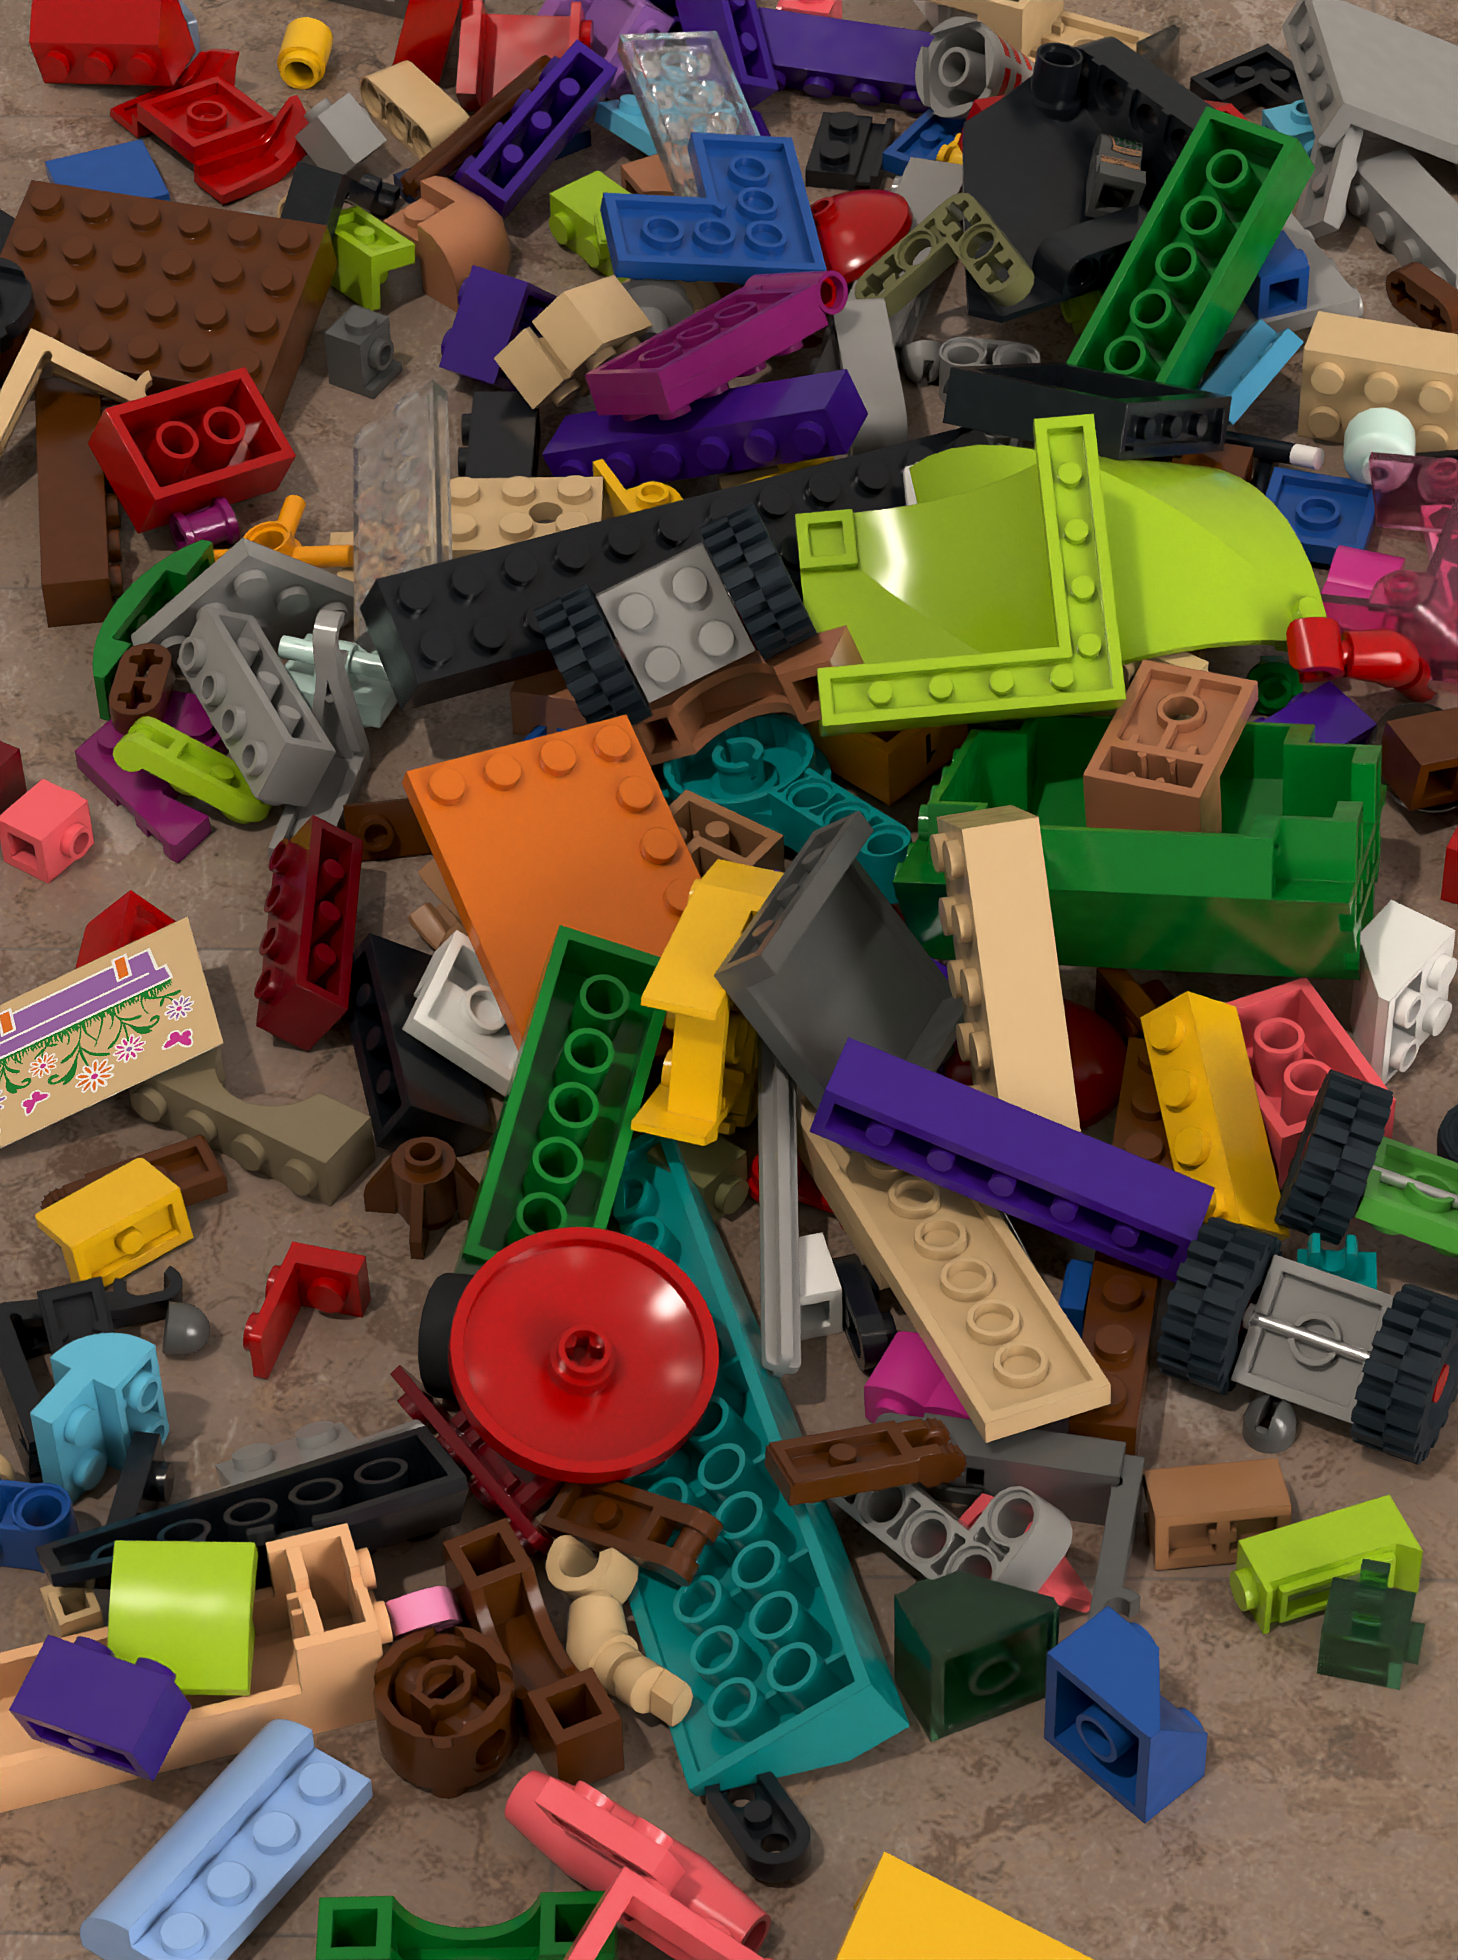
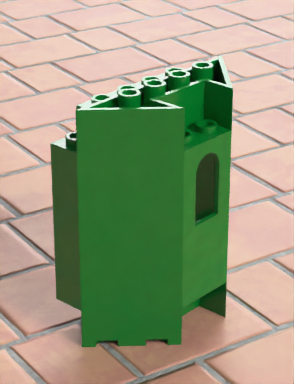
[892,715,1387,980]

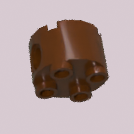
[373,1626,520,1799]

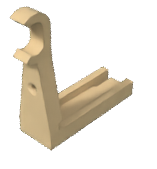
[0,328,152,459]

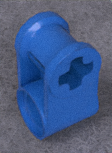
[0,1479,79,1573]

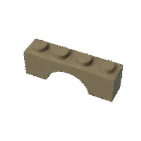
[129,1045,376,1207]

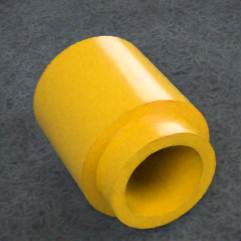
[277,17,333,89]

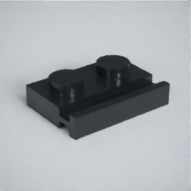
[805,112,895,191]

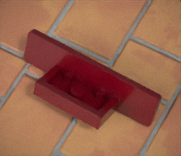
[390,1365,565,1558]

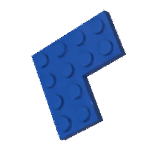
[600,132,827,285]

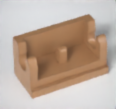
[1143,1458,1292,1570]

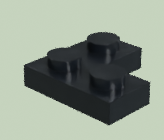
[1190,44,1304,110]

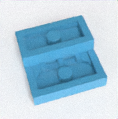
[1196,319,1304,426]

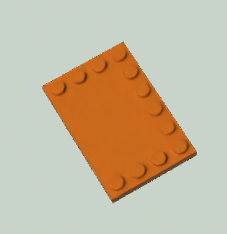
[402,714,701,1067]

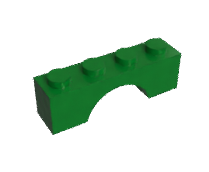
[315,1891,618,1960]

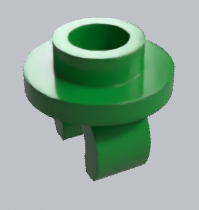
[1246,655,1303,715]

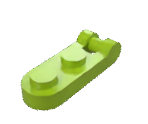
[113,716,272,824]

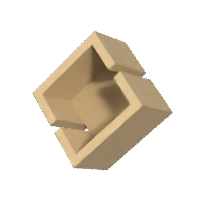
[494,275,653,409]

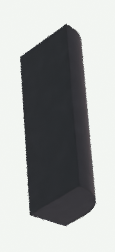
[346,933,494,1157]

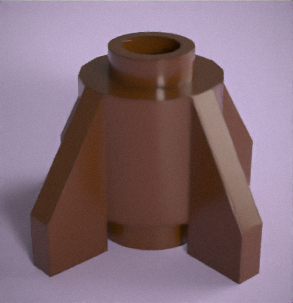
[363,1137,480,1260]

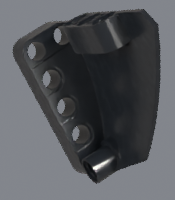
[963,36,1215,323]

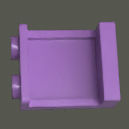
[537,0,675,100]

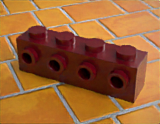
[254,815,363,1051]

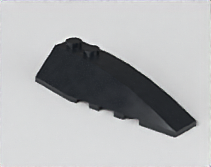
[35,1426,468,1589]

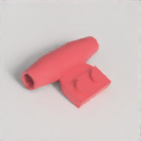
[504,1770,771,1953]

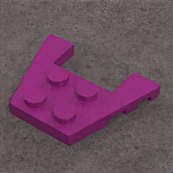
[75,690,228,863]

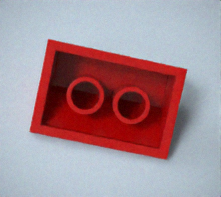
[29,0,196,86]

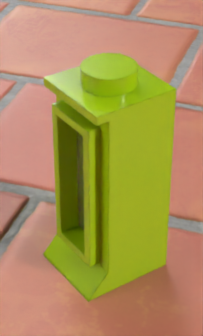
[1229,1494,1423,1635]

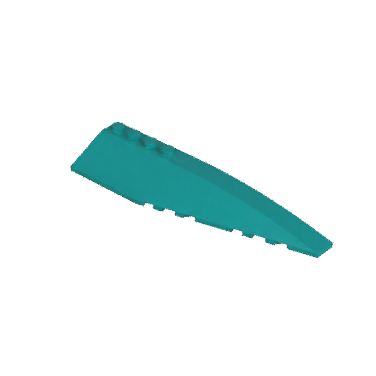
[613,1133,910,1797]

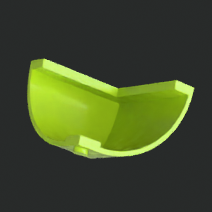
[795,414,1126,737]
[909,445,1327,729]

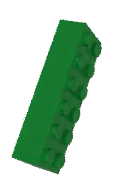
[1066,106,1315,389]
[453,925,667,1275]

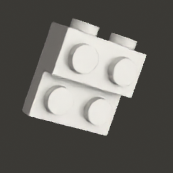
[402,930,518,1096]

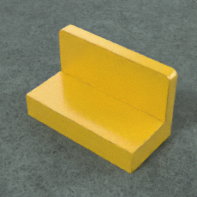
[35,1158,194,1287]

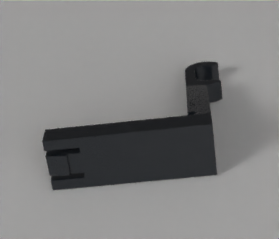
[280,161,400,241]
[0,1265,183,1483]

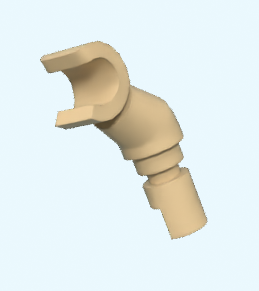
[546,1535,693,1727]

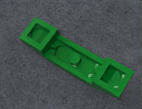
[92,539,215,721]

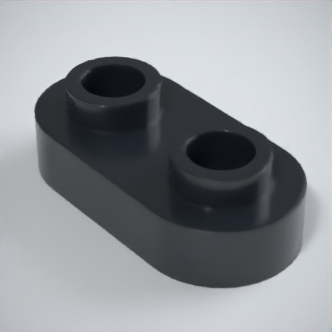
[832,1253,897,1371]
[705,1771,812,1882]

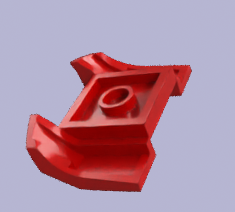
[110,49,309,204]

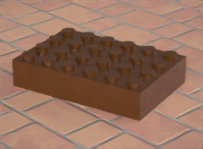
[0,180,338,423]

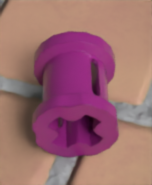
[169,496,240,550]

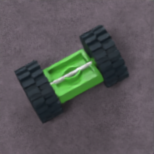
[1274,1069,1458,1258]

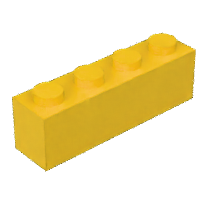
[1140,991,1290,1241]

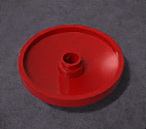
[448,1227,719,1484]

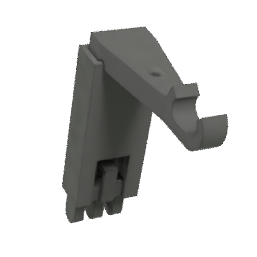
[875,1413,1145,1621]

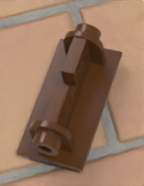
[343,798,432,861]

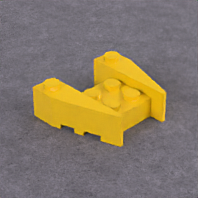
[631,859,784,1146]

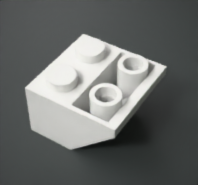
[1350,900,1457,1084]

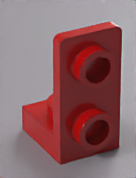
[243,1241,371,1379]

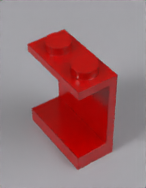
[456,0,594,111]

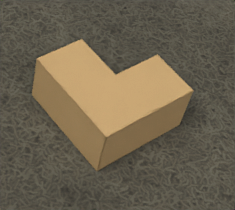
[40,1584,104,1638]

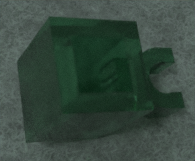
[1317,1558,1426,1690]

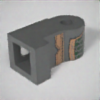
[1085,133,1146,218]

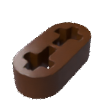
[1385,262,1458,334]
[109,643,174,735]

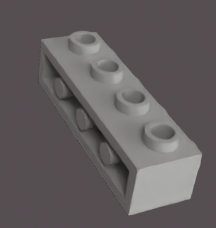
[177,606,336,807]

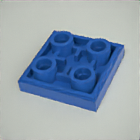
[45,139,170,201]

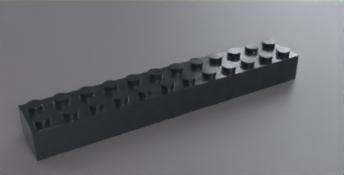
[359,427,989,712]

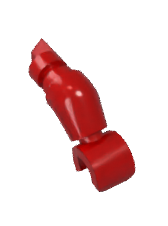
[1286,617,1437,703]

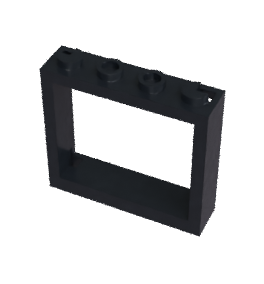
[943,362,1232,460]

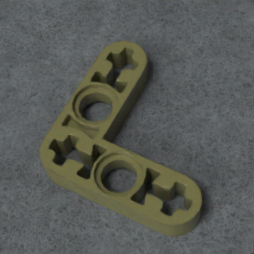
[855,193,1034,318]

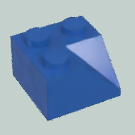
[1044,1606,1208,1824]

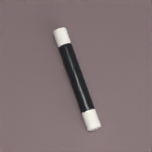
[1225,430,1325,470]

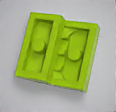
[107,1540,258,1696]

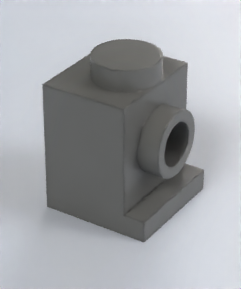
[324,304,402,399]

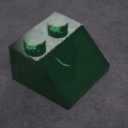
[894,1571,1060,1742]

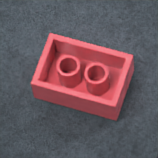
[1227,978,1396,1190]

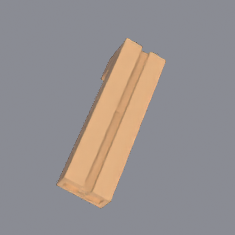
[0,1523,393,1813]

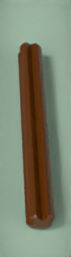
[400,55,551,200]

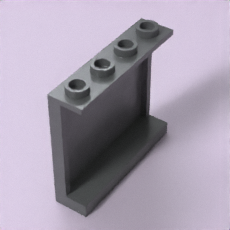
[714,811,965,1153]

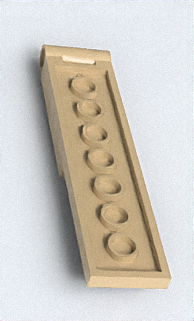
[796,1084,1111,1443]

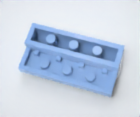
[80,1719,373,1960]

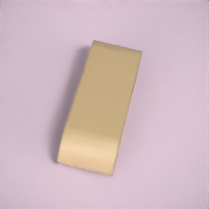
[359,60,469,160]

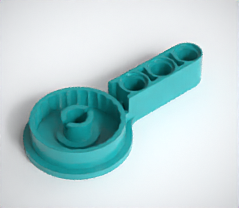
[660,713,912,904]

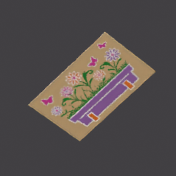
[0,916,224,1148]

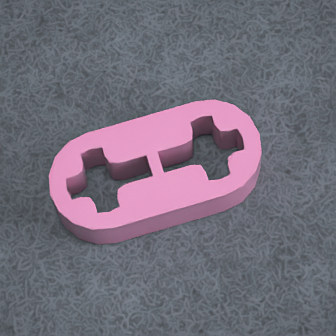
[385,1586,463,1640]

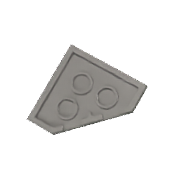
[131,538,367,669]

